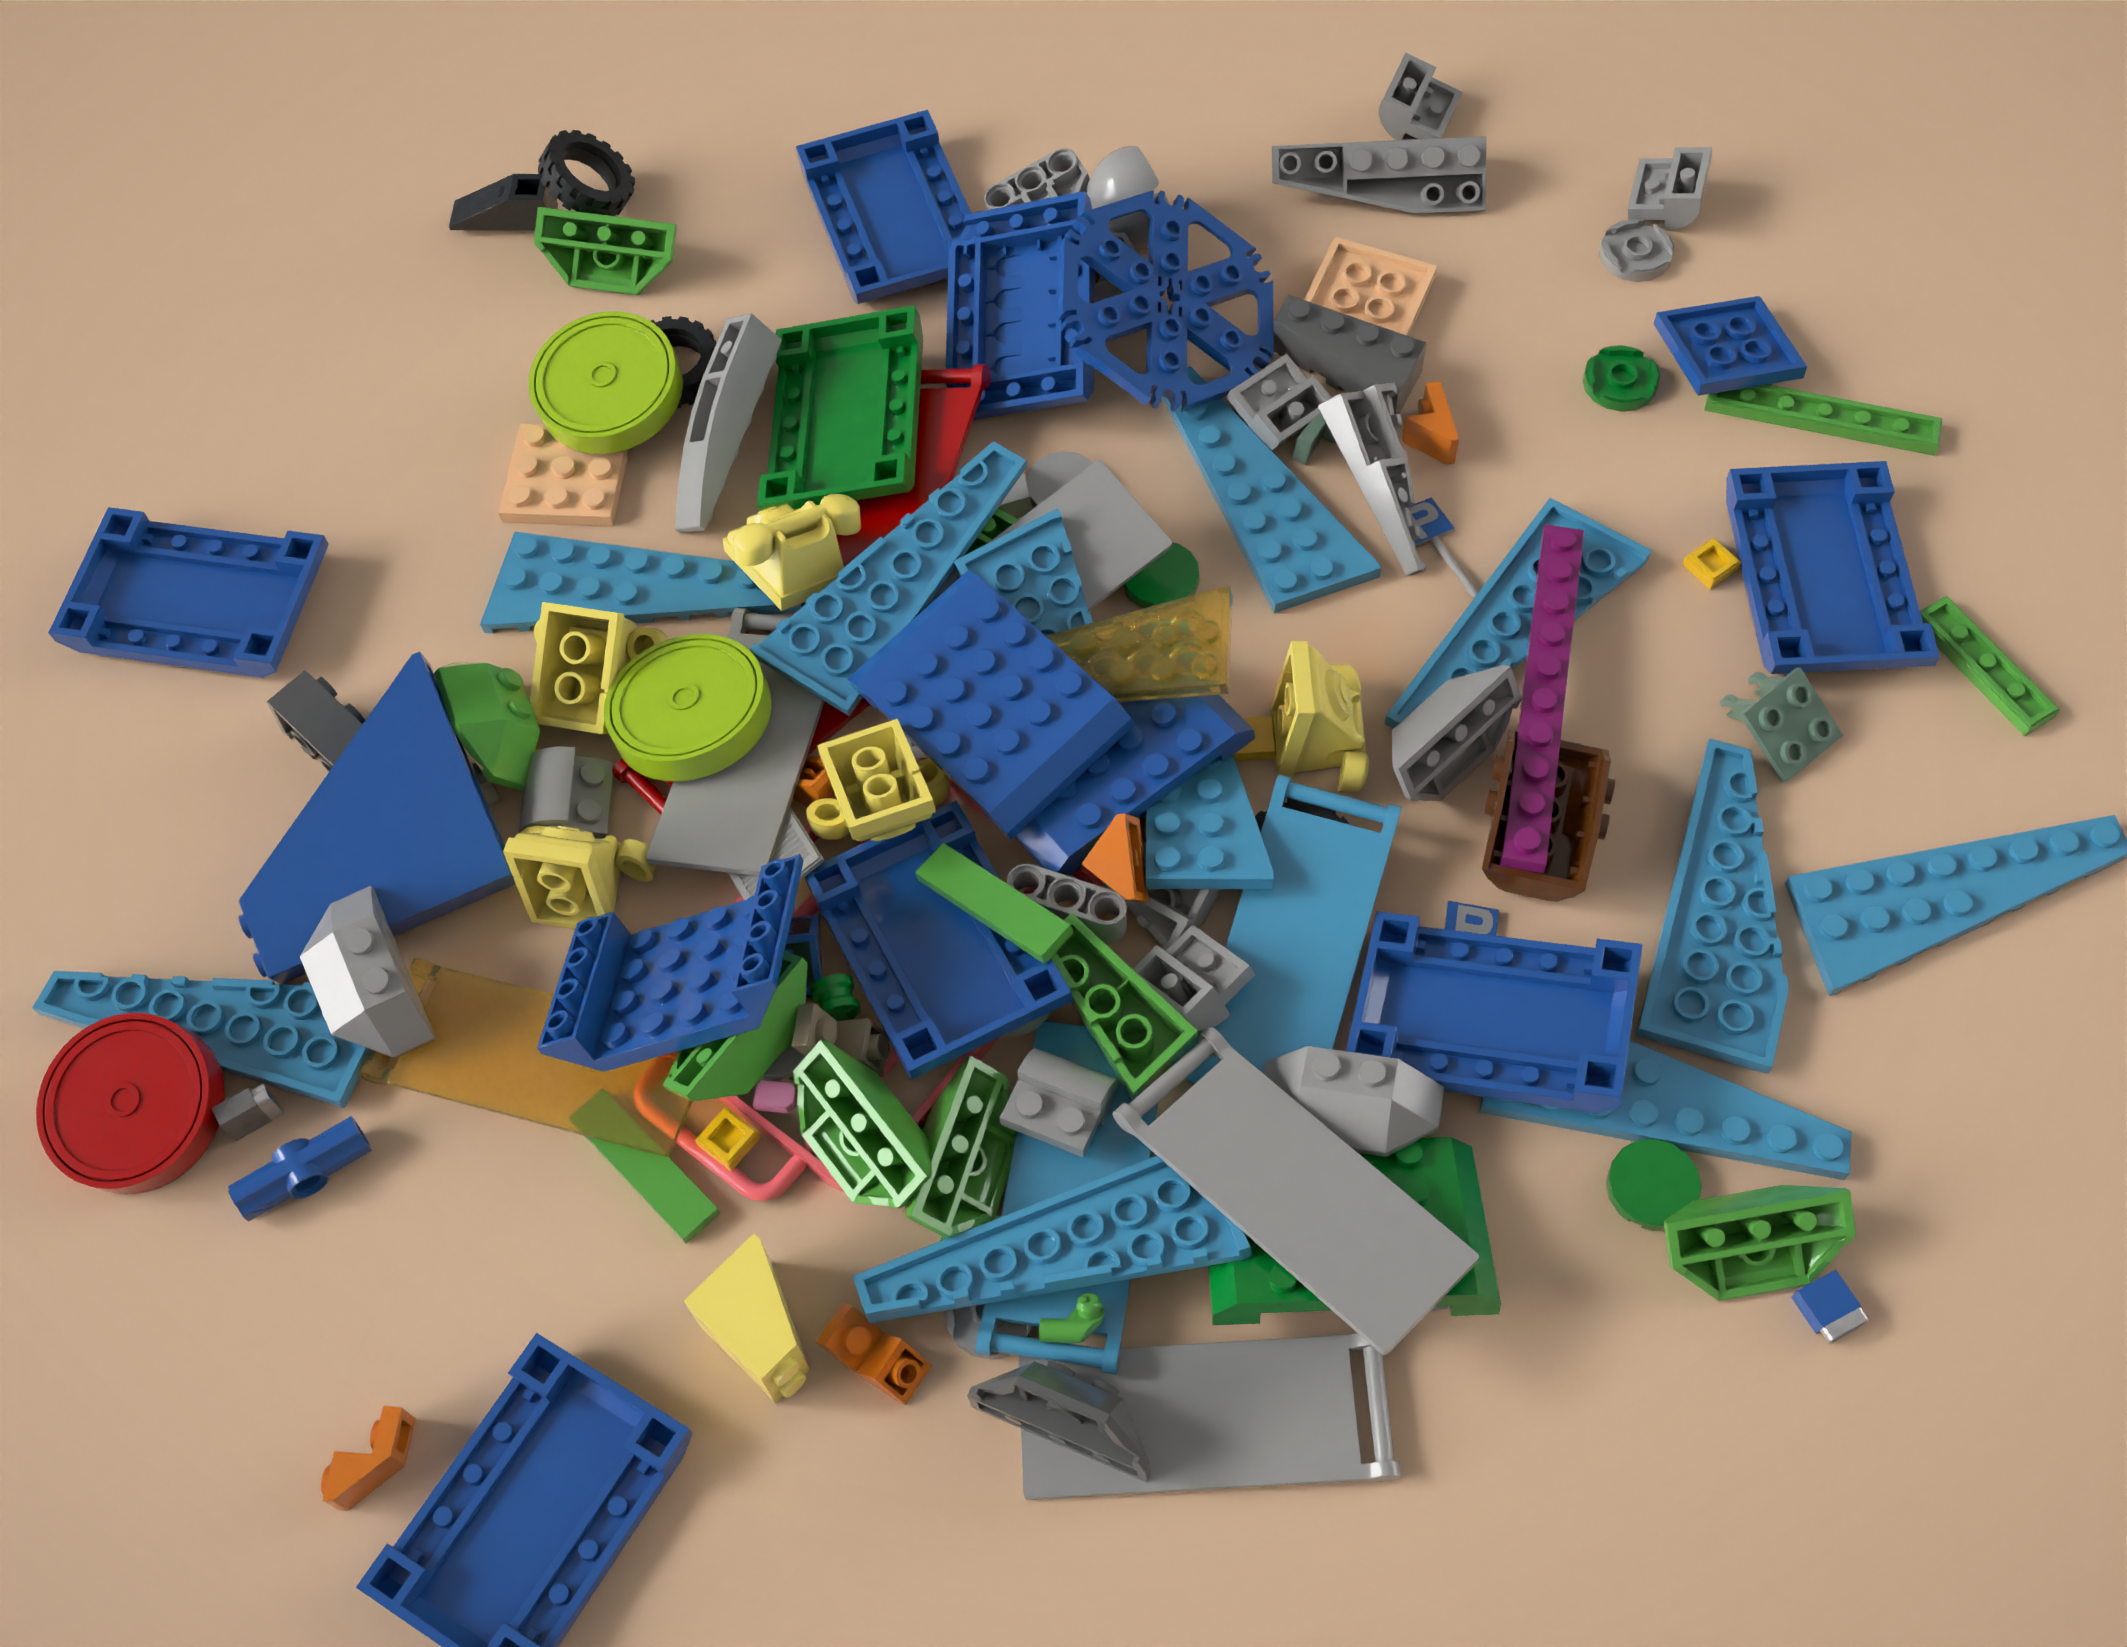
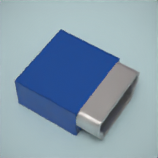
[1791,1270,1869,1344]

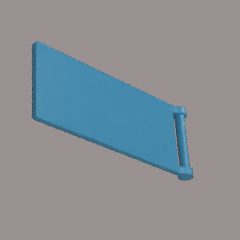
[1186,774,1402,1084]
[976,1021,1158,1375]

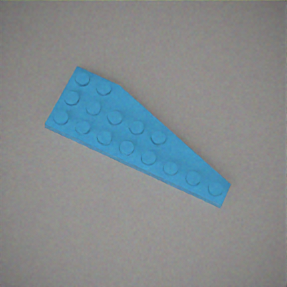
[1635,738,1789,1074]

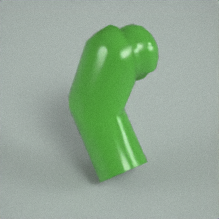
[1039,1293,1105,1343]

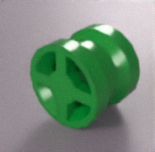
[810,974,861,1021]

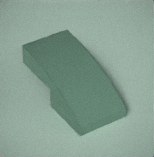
[1292,412,1337,465]

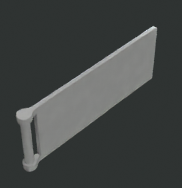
[928,460,1172,611]
[646,608,825,876]
[1113,1027,1479,1355]
[1019,1333,1402,1500]

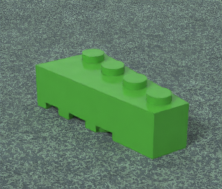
[1050,913,1199,1101]

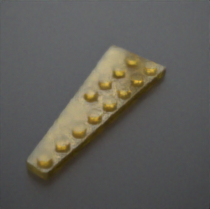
[1046,586,1233,702]

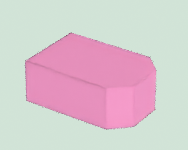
[753,1080,797,1113]

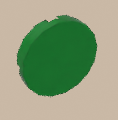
[1583,345,1660,412]
[1123,542,1199,612]
[1606,1139,1702,1231]

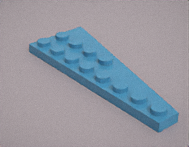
[32,971,374,1108]
[1479,1040,1851,1180]

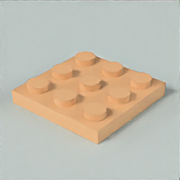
[1304,237,1437,336]
[498,423,629,526]

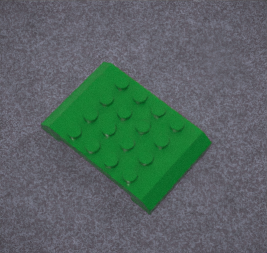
[757,305,923,511]
[1208,1137,1501,1325]

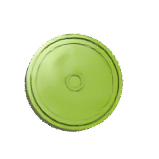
[528,311,683,454]
[604,634,772,781]

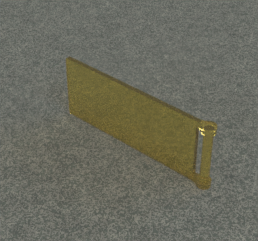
[358,958,692,1157]

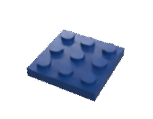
[1654,296,1807,396]

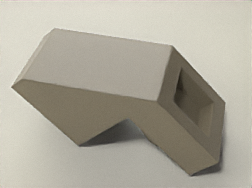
[792,1003,890,1077]

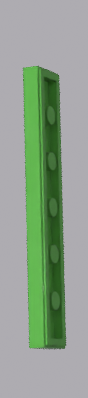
[1704,384,1942,456]

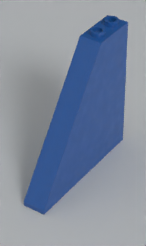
[238,651,516,984]

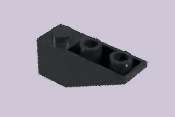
[449,174,558,230]

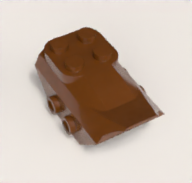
[1482,730,1616,902]

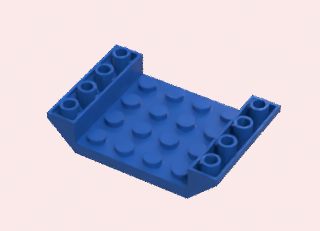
[537,854,804,1072]

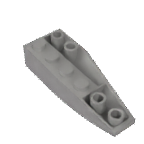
[1272,136,1486,213]
[675,313,782,533]

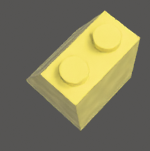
[684,1233,810,1404]

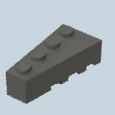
[1273,295,1427,414]
[267,670,365,772]

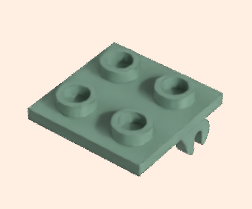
[1720,667,1843,782]

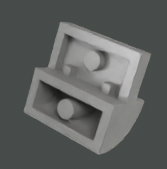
[1379,52,1463,140]
[1627,147,1712,231]
[1226,354,1332,450]
[519,746,614,839]
[1133,924,1255,1031]
[1000,1048,1120,1158]

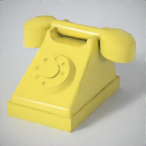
[723,494,861,611]
[530,602,668,734]
[1270,641,1370,792]
[806,719,950,842]
[503,825,658,929]

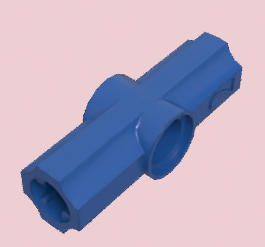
[228,1116,372,1222]

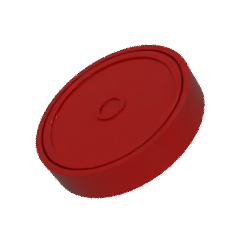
[36,1013,225,1194]

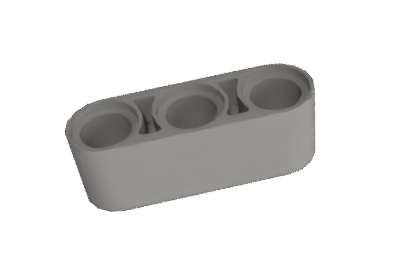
[1006,864,1127,944]

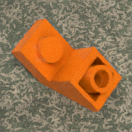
[816,1303,932,1405]
[321,1406,416,1511]

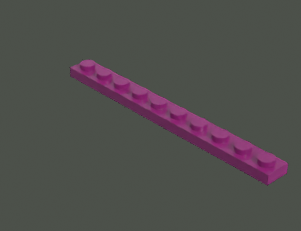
[1500,524,1584,873]

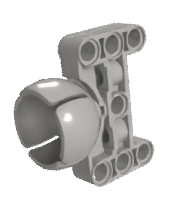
[984,146,1170,303]

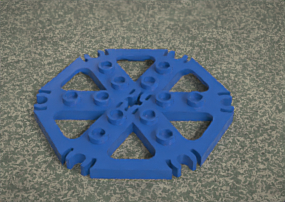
[1058,190,1274,412]

